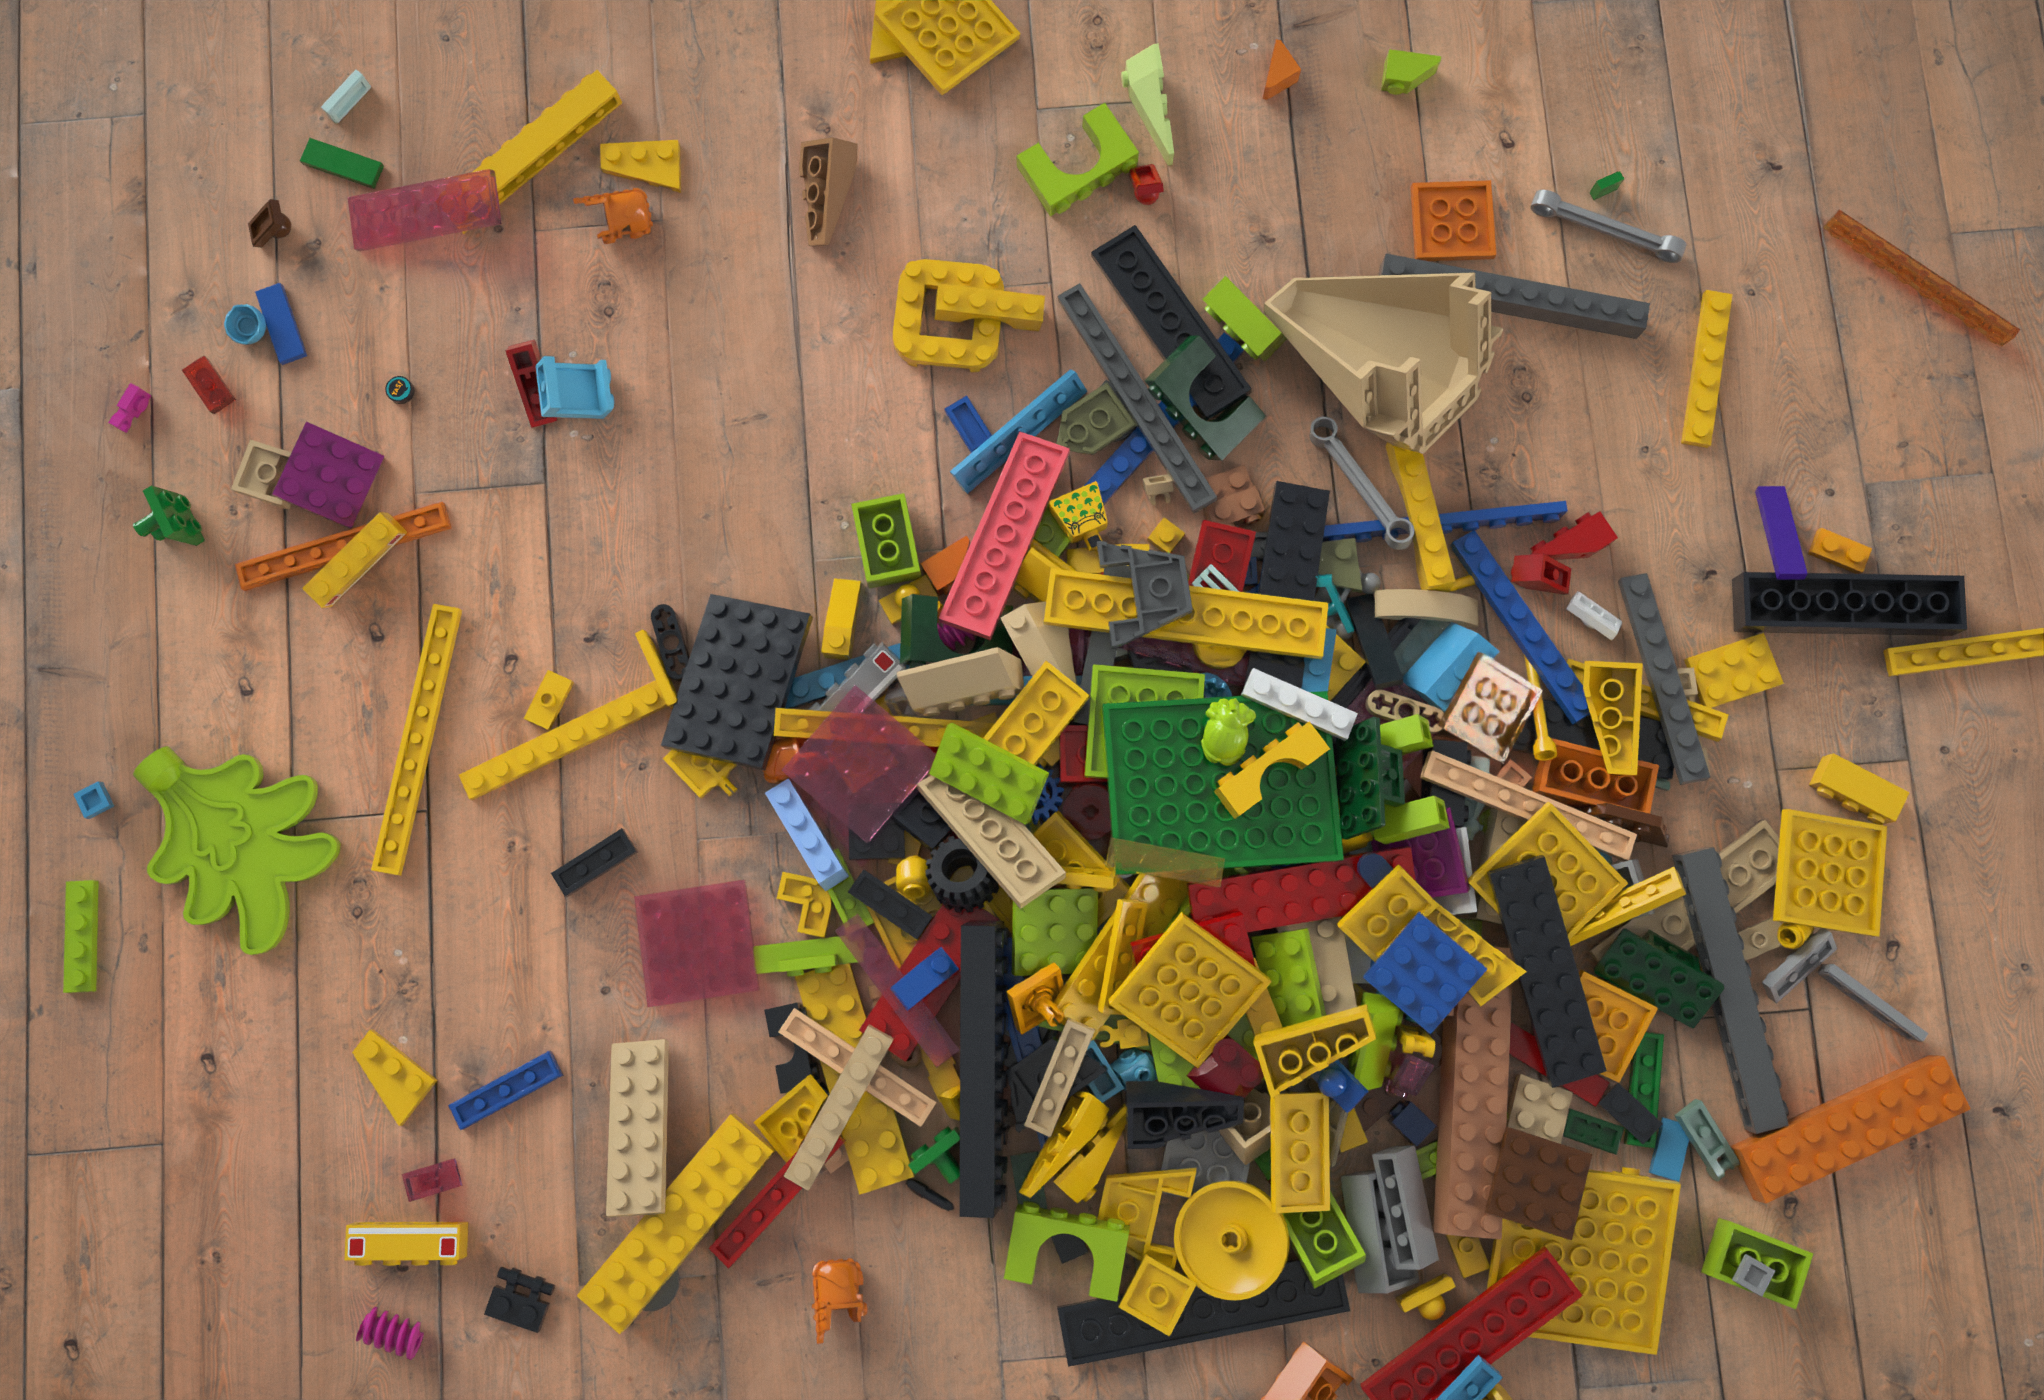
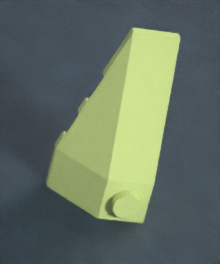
[1121,43,1174,165]

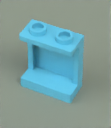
[535,356,614,419]

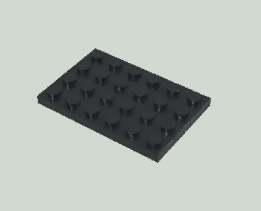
[661,594,813,770]

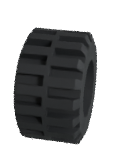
[925,836,999,913]

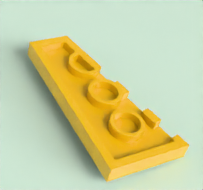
[1427,905,1527,1007]

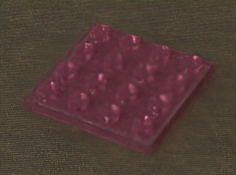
[782,685,936,843]
[634,880,760,1007]

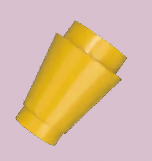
[1777,923,1814,949]

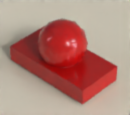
[1129,164,1164,206]

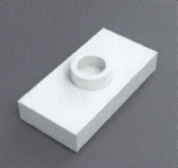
[1566,591,1623,641]

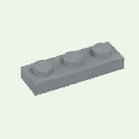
[1762,928,1837,1004]

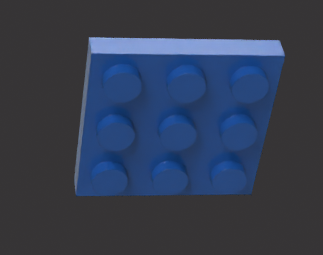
[1363,911,1487,1034]

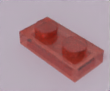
[182,356,236,414]

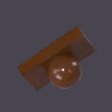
[248,199,292,248]

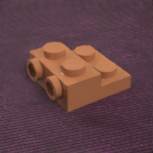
[1203,465,1265,527]

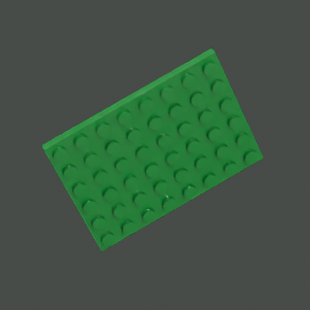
[1102,691,1344,875]

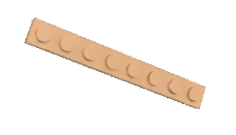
[1420,750,1637,861]

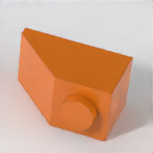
[920,535,970,596]

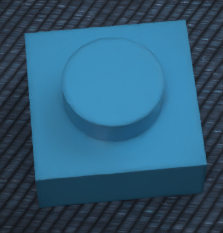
[73,781,114,819]

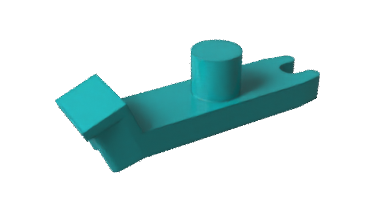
[1316,573,1355,633]

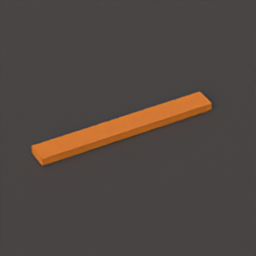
[235,502,452,591]

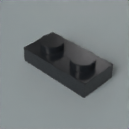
[1599,1083,1663,1144]

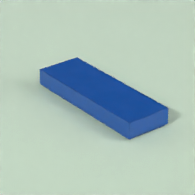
[255,283,308,365]

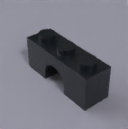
[764,1002,820,1094]

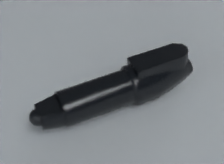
[906,1179,954,1211]

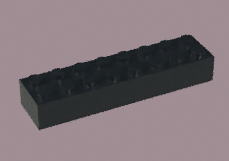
[1732,572,1967,636]

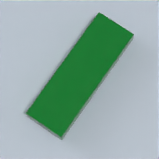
[300,138,384,189]

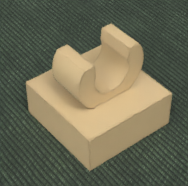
[1142,474,1174,505]

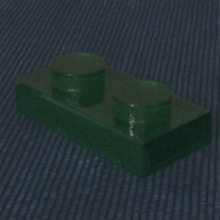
[1010,1151,1048,1209]

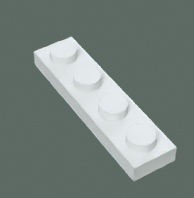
[1241,668,1358,741]

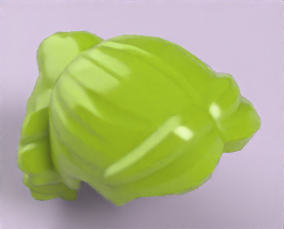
[1201,698,1256,766]

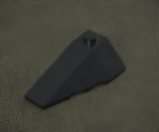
[1125,1081,1244,1149]

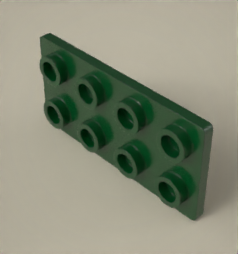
[1336,717,1405,840]
[1594,928,1724,1028]

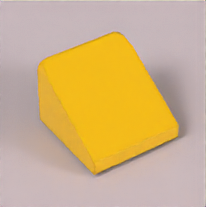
[938,1084,960,1121]

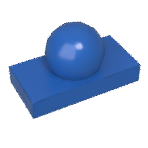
[1310,1060,1369,1113]

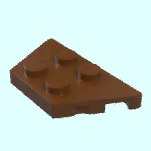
[1581,803,1670,848]

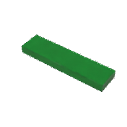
[1624,1032,1664,1148]

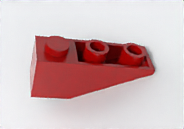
[1530,511,1618,560]

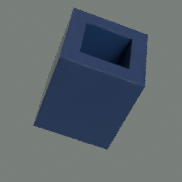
[1387,1100,1436,1147]

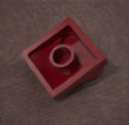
[1186,1035,1264,1099]

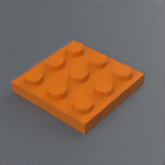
[1410,180,1496,261]

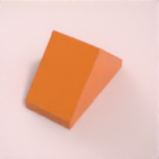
[1262,39,1301,100]

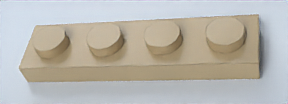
[1024,1018,1095,1137]

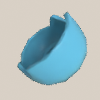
[224,304,267,345]

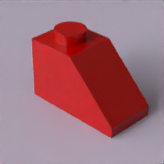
[1511,554,1572,595]

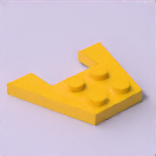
[1097,1168,1196,1270]

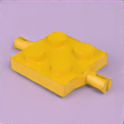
[663,750,738,799]

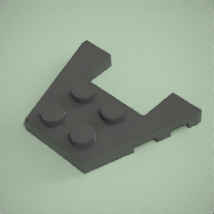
[1097,541,1193,649]

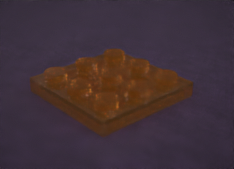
[1438,652,1543,764]

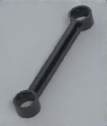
[1331,618,1421,708]

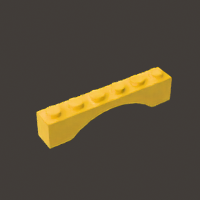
[1385,442,1456,592]

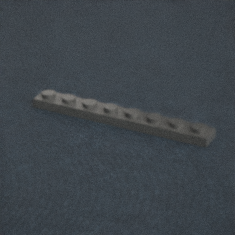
[1618,573,1710,785]

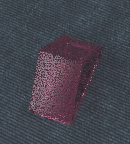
[402,1158,463,1202]

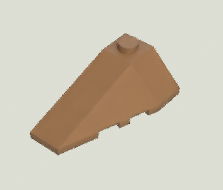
[799,137,858,247]

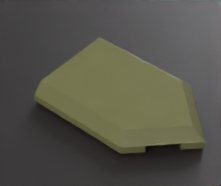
[1056,383,1137,455]

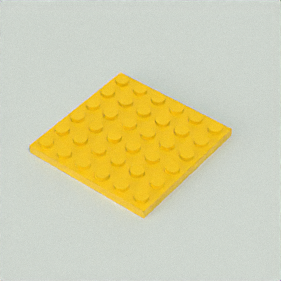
[1487,1169,1681,1355]

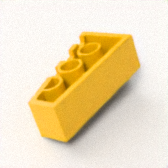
[1253,1004,1376,1098]

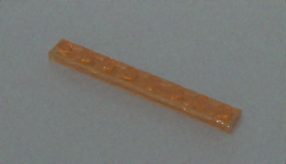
[1823,209,2020,347]

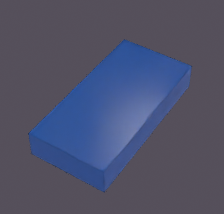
[944,396,992,453]

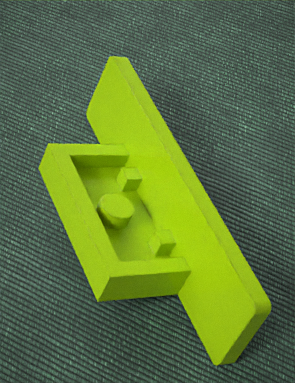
[753,934,866,977]

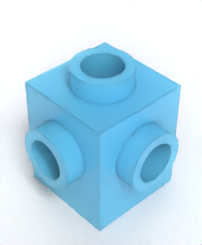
[1110,1047,1157,1091]

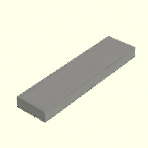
[1818,964,1928,1042]

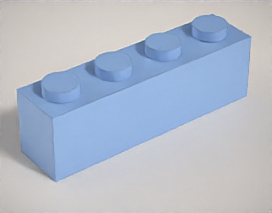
[765,778,849,891]

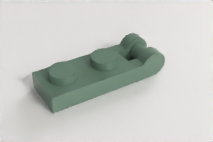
[1674,1099,1740,1182]

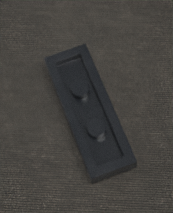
[551,828,638,897]
[848,869,933,940]

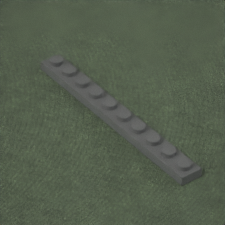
[1057,283,1217,514]

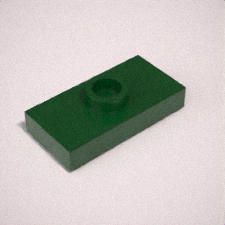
[1563,1108,1625,1155]

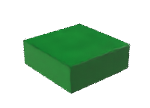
[1590,171,1624,200]

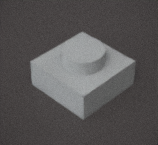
[1732,1254,1775,1297]

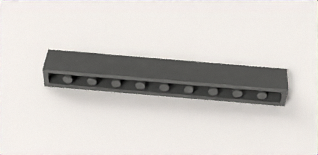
[1378,254,1650,339]
[1672,847,1789,1134]

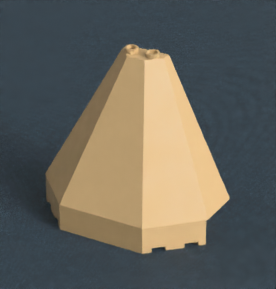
[1264,273,1503,454]

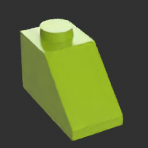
[1381,49,1441,95]

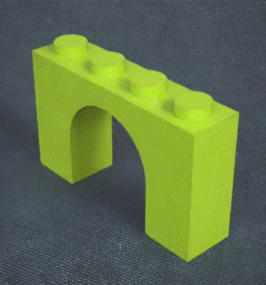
[1016,103,1139,216]
[1370,714,1450,844]
[1004,1202,1130,1302]

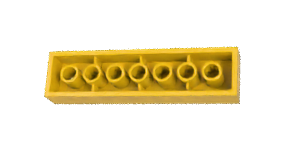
[577,1113,776,1335]

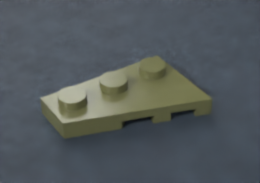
[1318,538,1362,593]

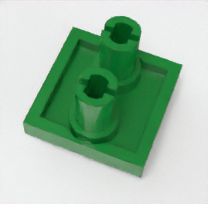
[133,485,205,546]
[908,1126,960,1184]

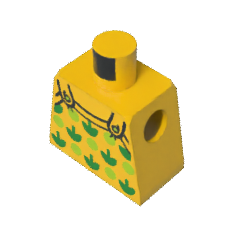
[1048,481,1108,552]

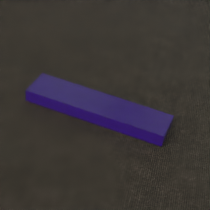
[1755,486,1808,579]

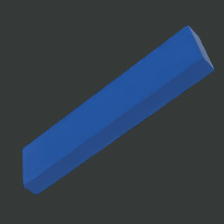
[448,1051,563,1130]

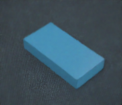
[1648,1117,1689,1182]

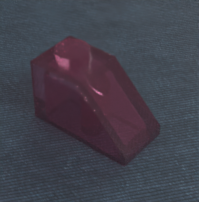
[1385,1053,1434,1099]

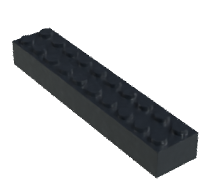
[960,920,1009,1218]

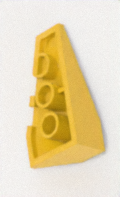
[1018,1091,1110,1198]

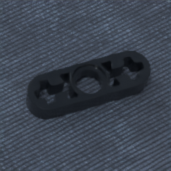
[651,604,689,681]

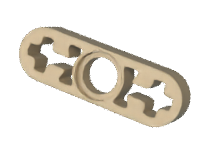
[1365,690,1446,734]

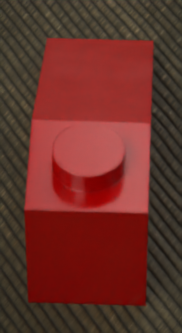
[505,339,558,428]

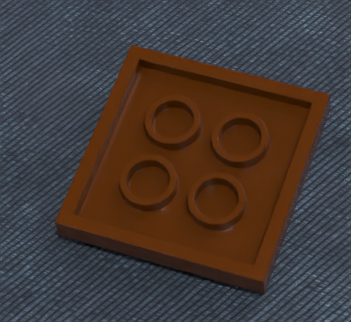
[1485,1127,1593,1240]

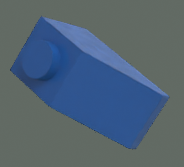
[890,947,959,1011]

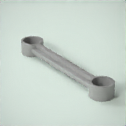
[1530,190,1687,263]
[1310,416,1414,550]

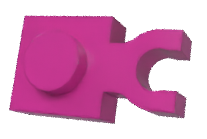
[108,383,151,433]

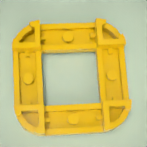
[893,259,1004,372]

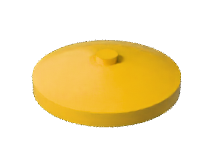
[1174,1180,1290,1300]

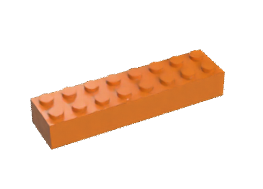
[1730,1055,1971,1203]

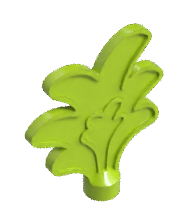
[133,746,341,955]

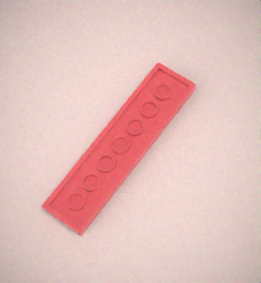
[939,431,1070,640]

